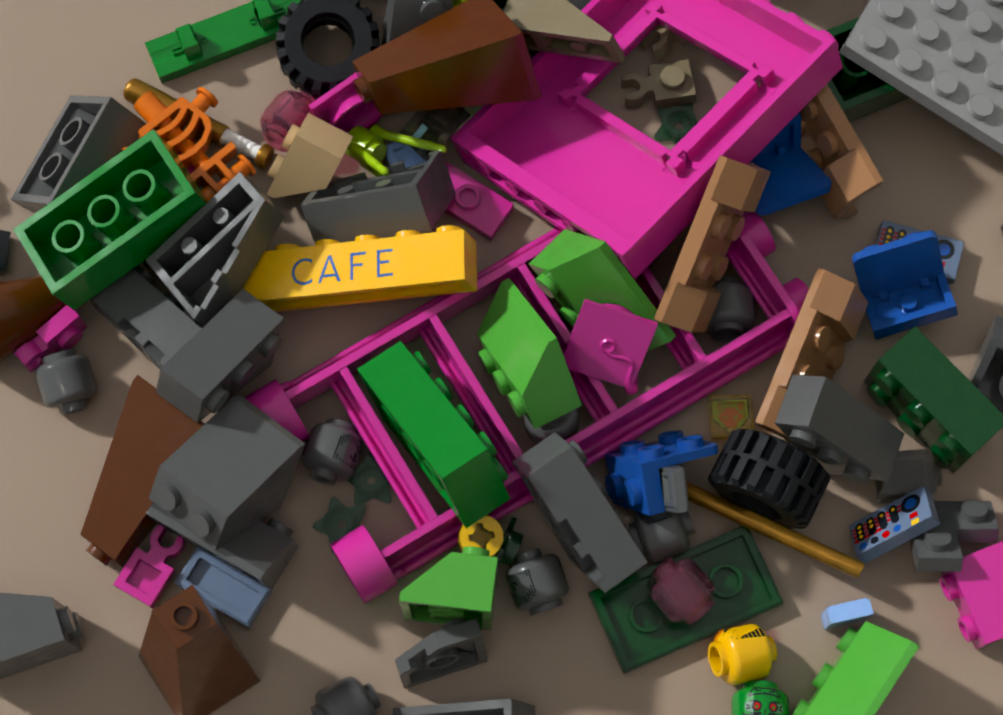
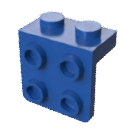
[751,112,831,216]
[852,230,958,340]
[605,430,719,516]

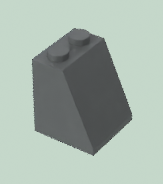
[149,394,305,550]
[0,593,84,679]

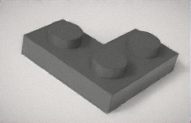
[909,500,999,572]

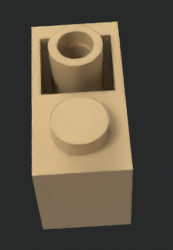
[266,113,353,198]

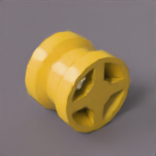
[458,515,503,556]

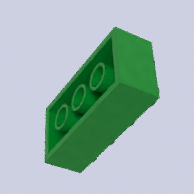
[13,129,208,310]
[357,341,510,528]

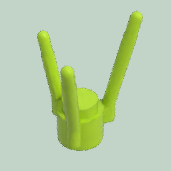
[345,124,447,177]

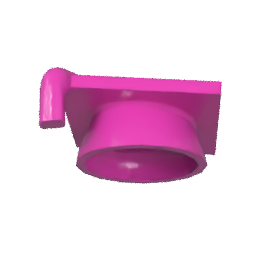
[308,73,383,133]
[563,299,658,395]

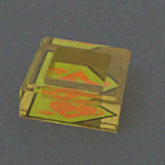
[707,393,754,440]

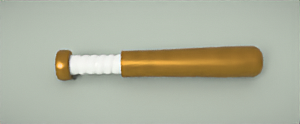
[123,78,275,169]

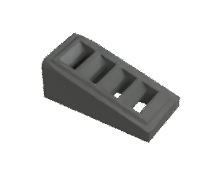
[659,464,689,513]

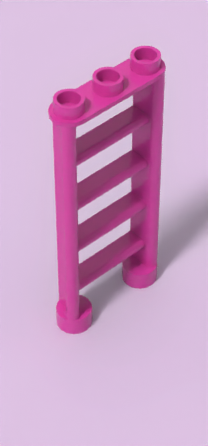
[244,153,809,604]

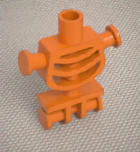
[122,87,256,201]

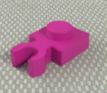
[14,305,87,372]
[113,525,186,609]

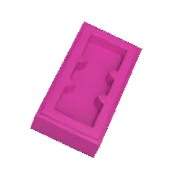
[445,161,514,241]

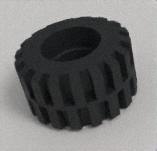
[276,0,380,98]
[708,429,831,529]

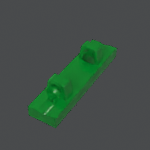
[145,0,301,84]

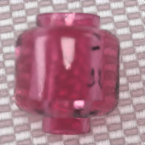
[260,90,315,152]
[649,557,715,624]

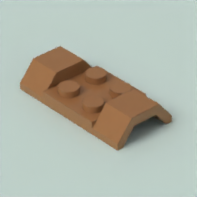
[756,81,884,219]
[654,155,771,333]
[755,268,869,446]

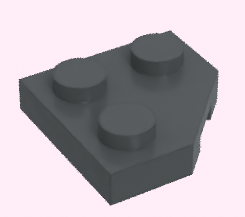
[395,618,488,689]

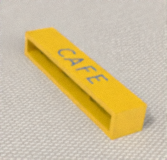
[242,225,477,312]

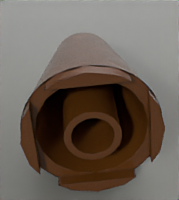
[0,275,66,362]

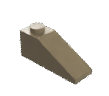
[503,0,625,63]

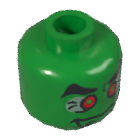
[731,680,789,715]

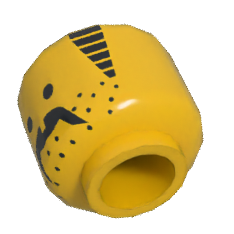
[708,624,777,685]

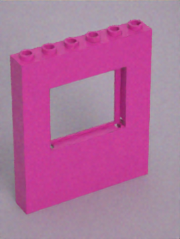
[450,0,843,280]

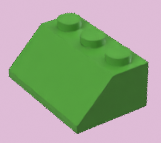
[529,229,676,351]
[477,278,582,429]
[399,547,498,630]
[790,621,919,715]

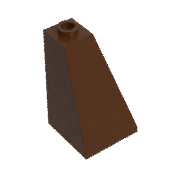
[352,0,542,114]
[80,375,205,567]
[138,585,260,715]

